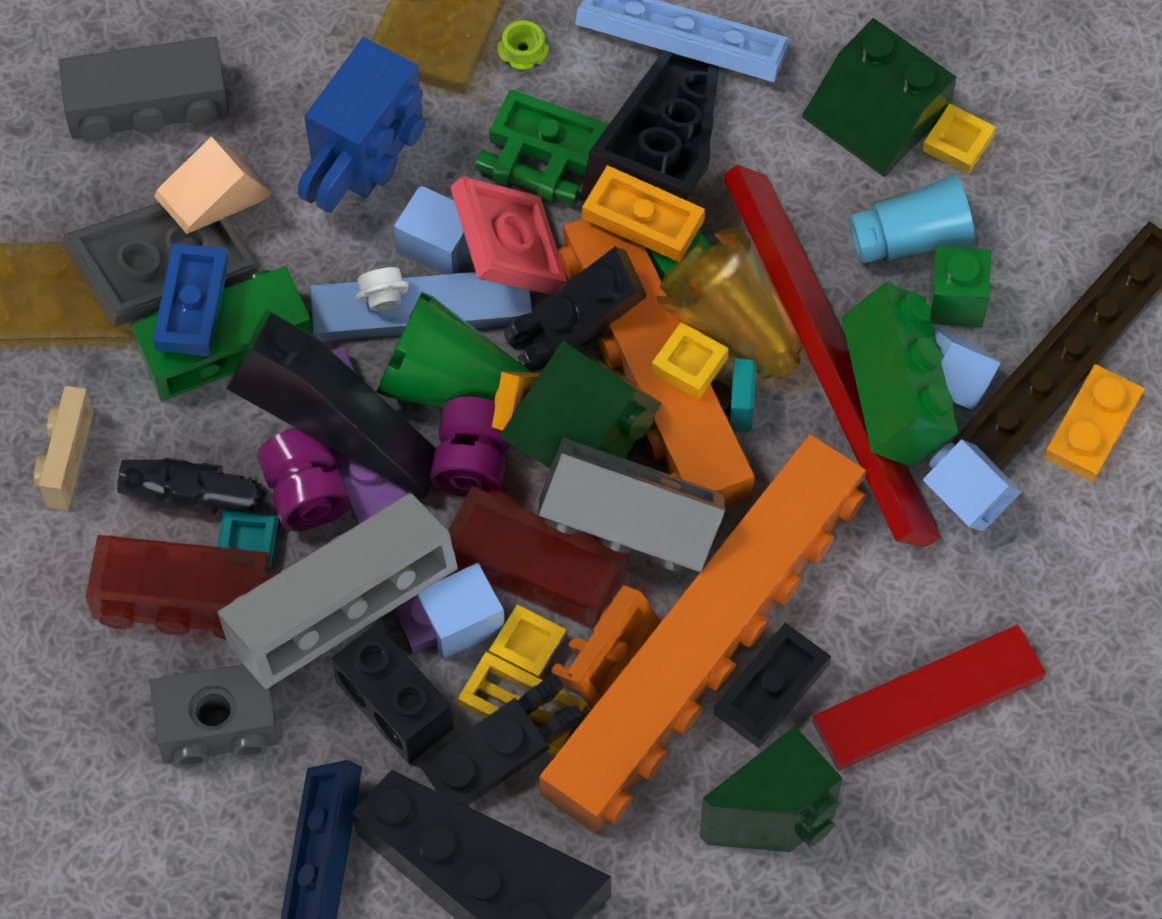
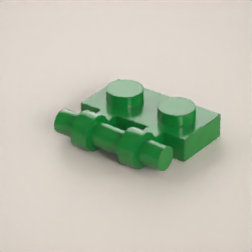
[475,89,608,206]

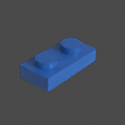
[153,243,229,356]

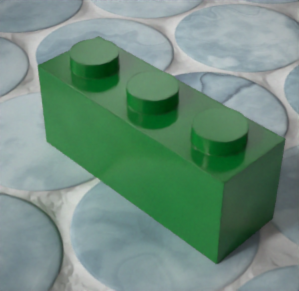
[131,266,313,402]
[841,282,959,467]

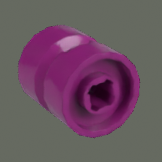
[430,396,510,499]
[257,428,351,532]

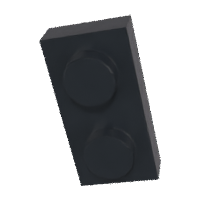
[713,622,831,748]

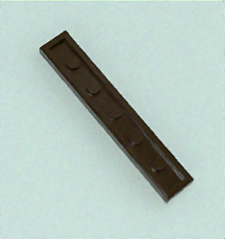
[951,221,1162,471]

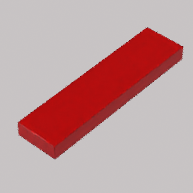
[812,624,1046,771]

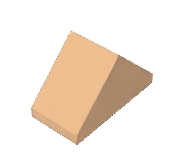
[154,136,272,234]

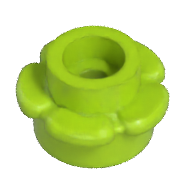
[497,20,549,71]

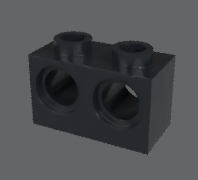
[331,623,454,764]

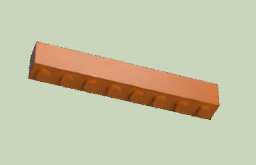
[539,434,867,835]

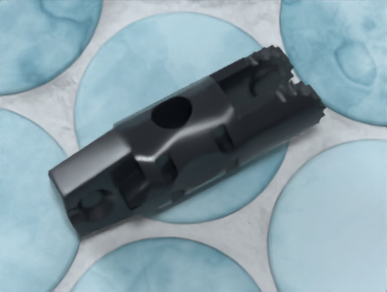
[117,457,266,515]

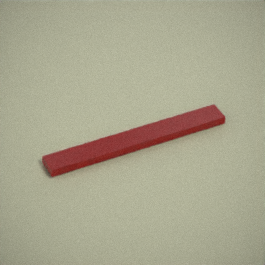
[723,164,941,547]

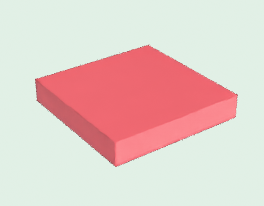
[450,176,567,295]

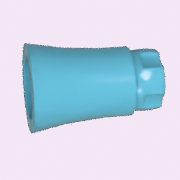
[848,173,975,263]

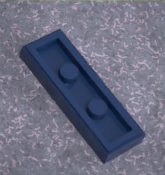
[281,760,362,919]

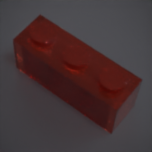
[448,486,626,630]
[85,535,272,640]

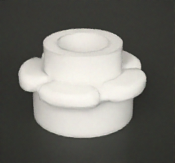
[356,267,409,311]

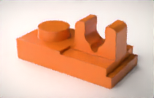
[552,585,661,710]

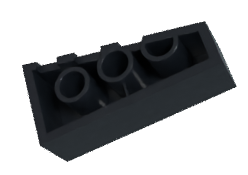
[352,770,611,919]

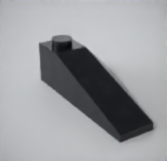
[580,50,719,202]
[226,309,435,499]

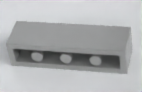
[217,493,458,690]

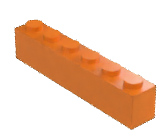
[558,219,755,509]

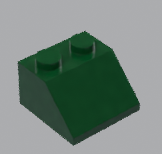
[802,18,957,177]
[499,341,662,468]
[699,726,843,853]

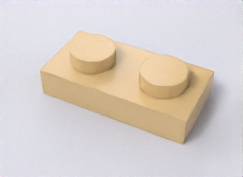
[34,386,94,511]

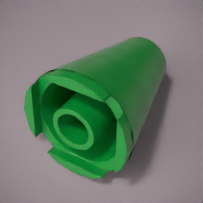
[376,291,532,409]

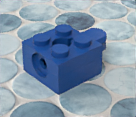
[298,37,425,213]

